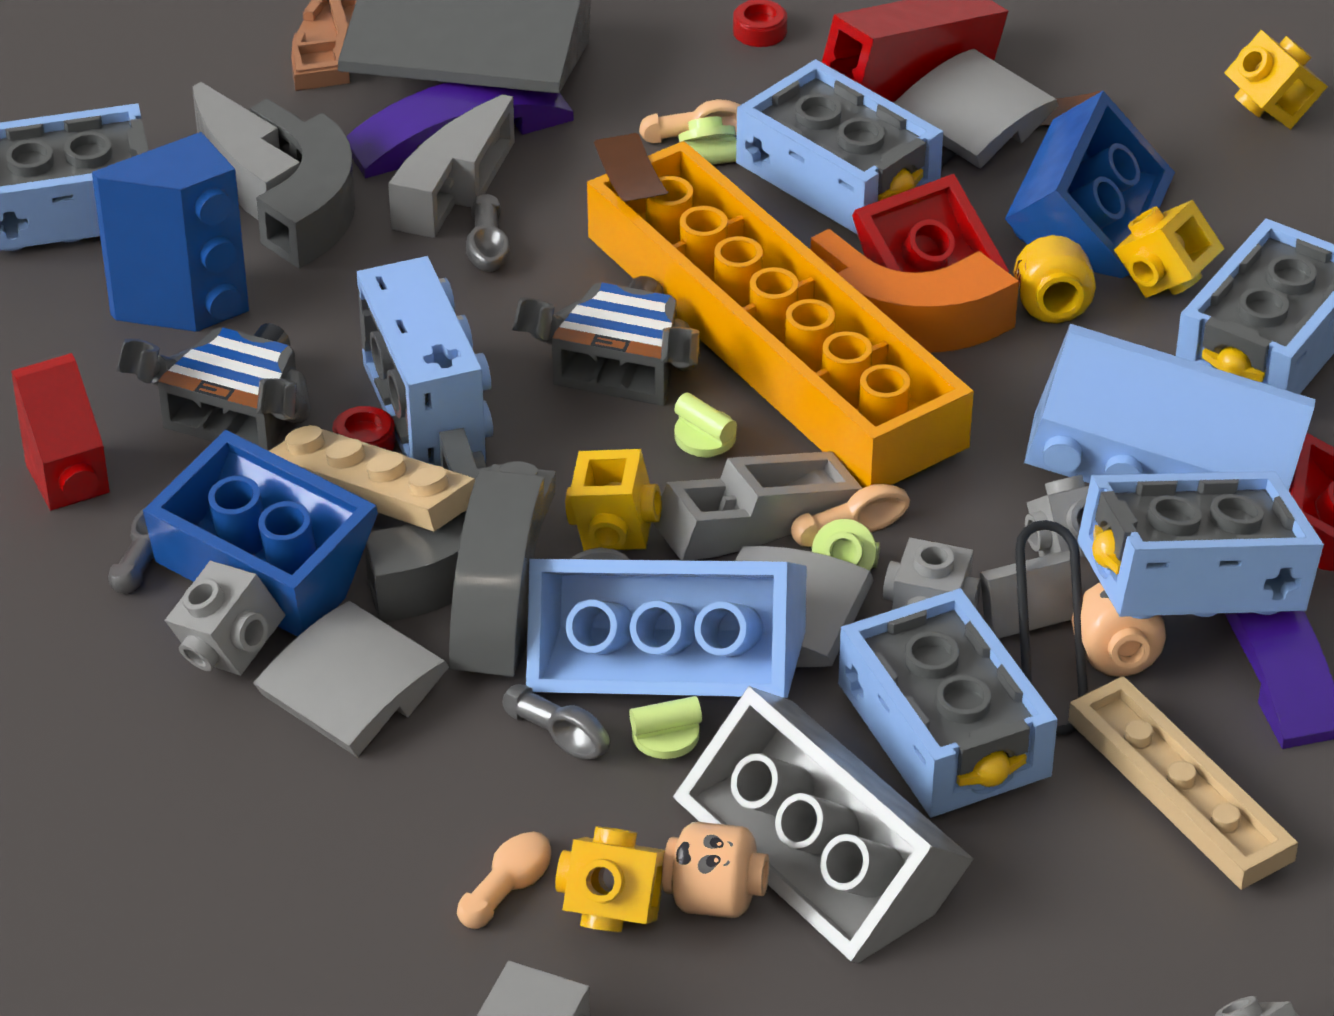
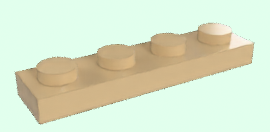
[269,425,475,532]
[1068,676,1298,890]

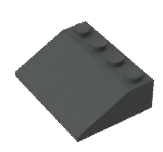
[338,0,591,93]

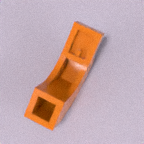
[810,229,1019,353]

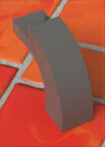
[250,98,355,269]
[365,428,492,622]
[449,461,556,677]

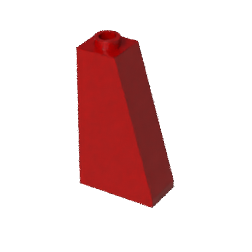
[822,0,1009,103]

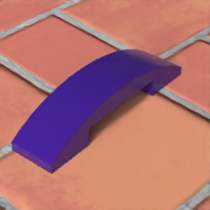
[346,82,574,179]
[1224,611,1334,749]

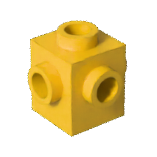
[1224,30,1328,130]
[1114,200,1225,298]
[565,449,662,551]
[555,826,665,932]

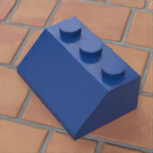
[1005,91,1175,278]
[92,132,249,332]
[143,430,378,637]

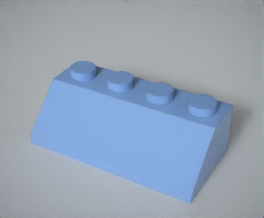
[1024,323,1315,491]
[526,559,807,698]

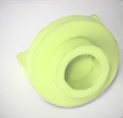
[678,116,736,165]
[674,392,737,458]
[812,519,880,570]
[629,696,702,759]

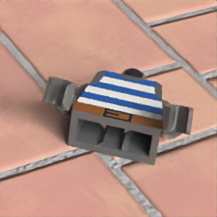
[512,276,701,406]
[117,323,311,451]

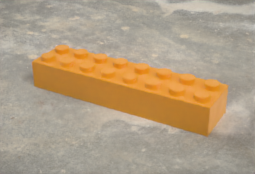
[587,141,974,488]

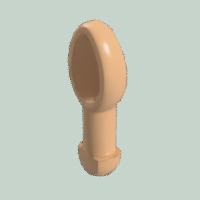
[639,99,740,143]
[791,484,910,547]
[456,831,551,929]

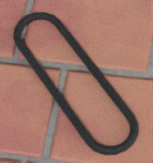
[1015,520,1088,736]

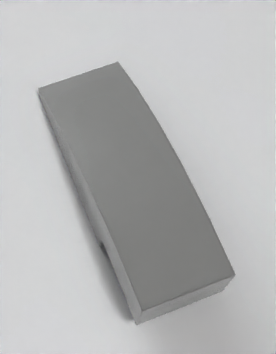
[192,82,300,220]
[388,94,515,238]
[653,451,863,561]

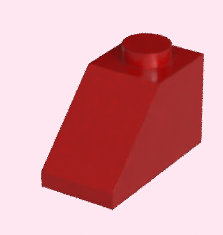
[11,353,110,511]

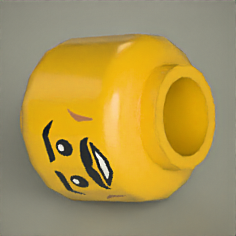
[1013,235,1096,324]

